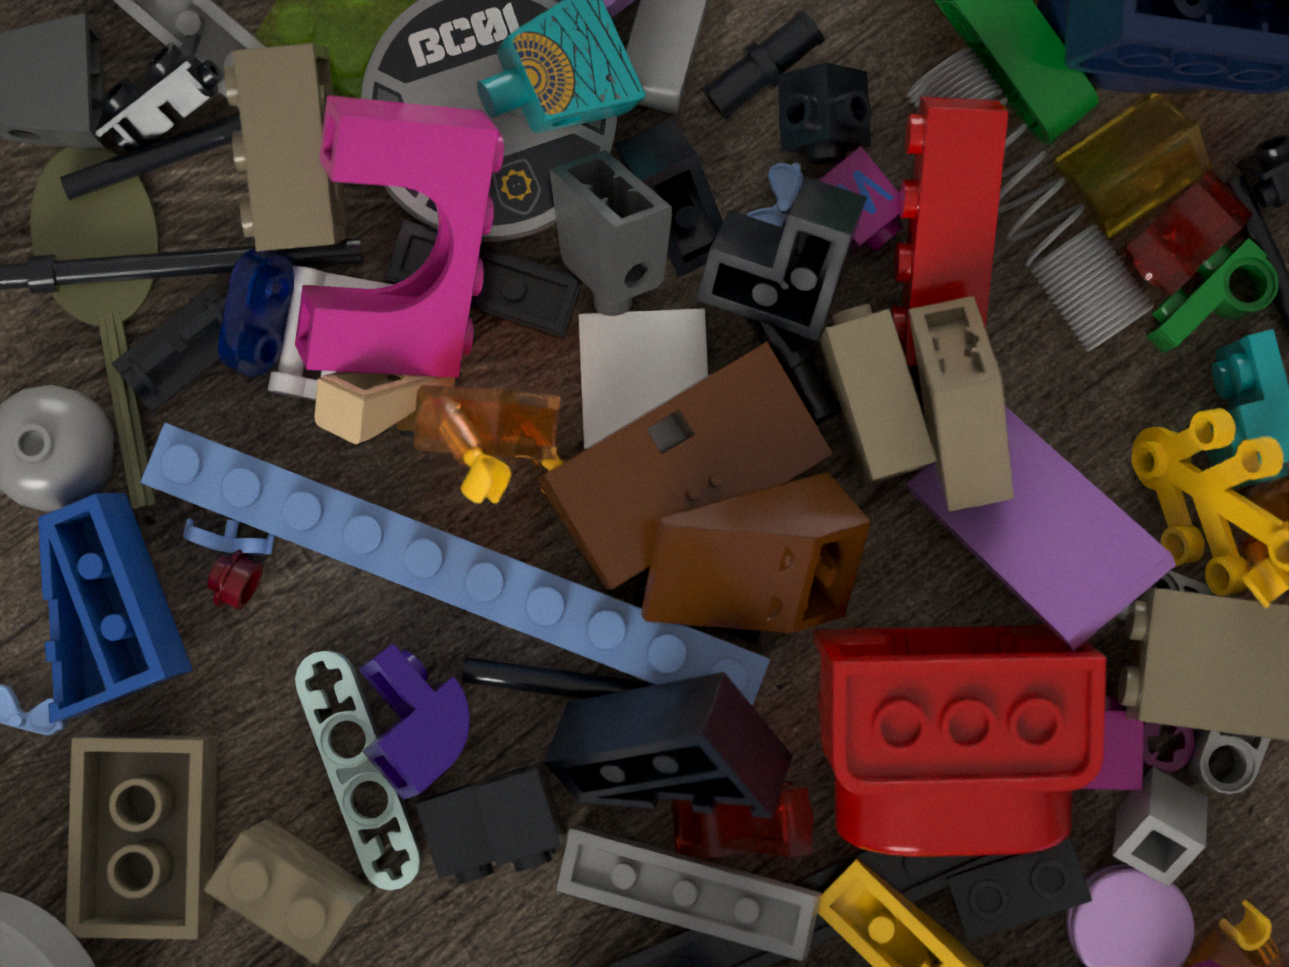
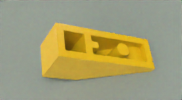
[818,858,985,967]

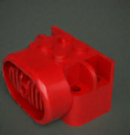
[813,624,1106,857]

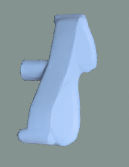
[746,162,804,227]
[183,518,275,556]
[0,684,68,736]

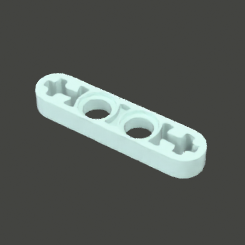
[295,651,423,890]

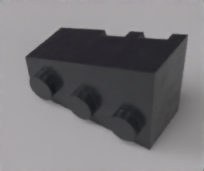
[543,672,792,818]

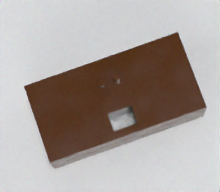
[536,342,833,589]

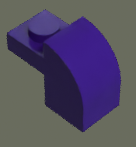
[358,643,470,800]

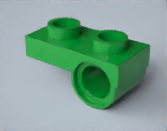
[1146,238,1279,353]

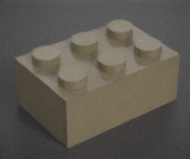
[224,43,349,251]
[66,734,218,940]

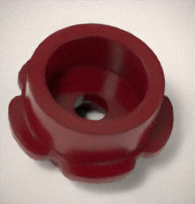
[207,549,263,610]

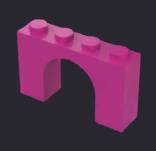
[295,96,504,378]

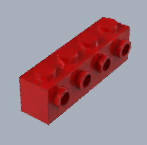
[890,96,1009,365]

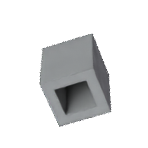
[1113,766,1208,887]

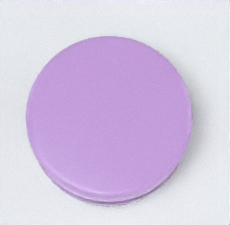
[1066,863,1194,967]

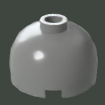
[0,385,116,512]

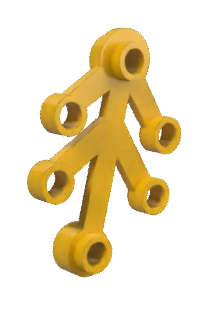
[1131,408,1289,596]

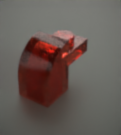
[1123,168,1253,295]
[672,781,814,859]

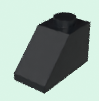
[615,117,723,278]

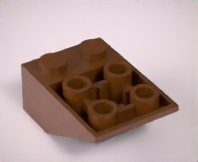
[641,472,871,633]

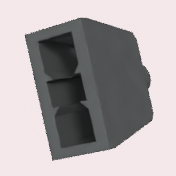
[0,14,106,150]
[550,150,672,316]

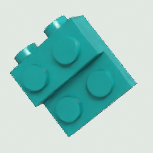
[1205,329,1289,489]

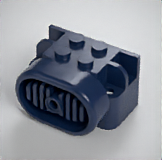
[1037,0,1289,94]

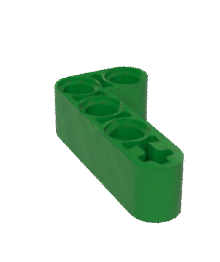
[934,0,1099,145]

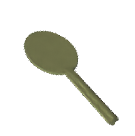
[30,147,160,510]

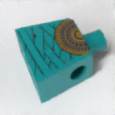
[477,0,646,133]

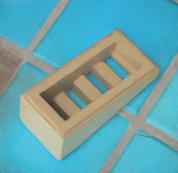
[315,371,455,444]

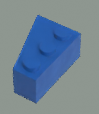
[38,493,193,724]

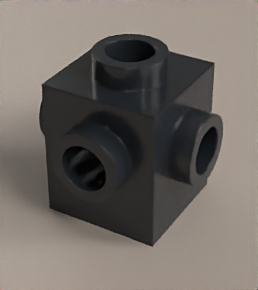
[778,62,871,165]

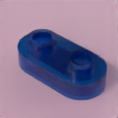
[218,248,294,377]

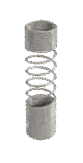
[906,47,1154,352]

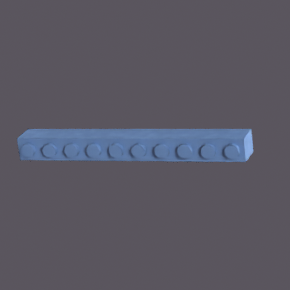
[140,423,770,706]

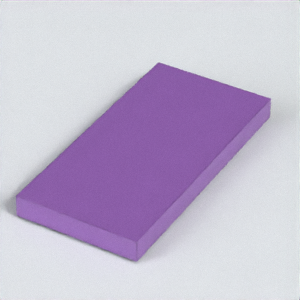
[906,406,1176,651]

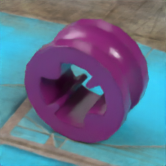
[1143,722,1195,772]

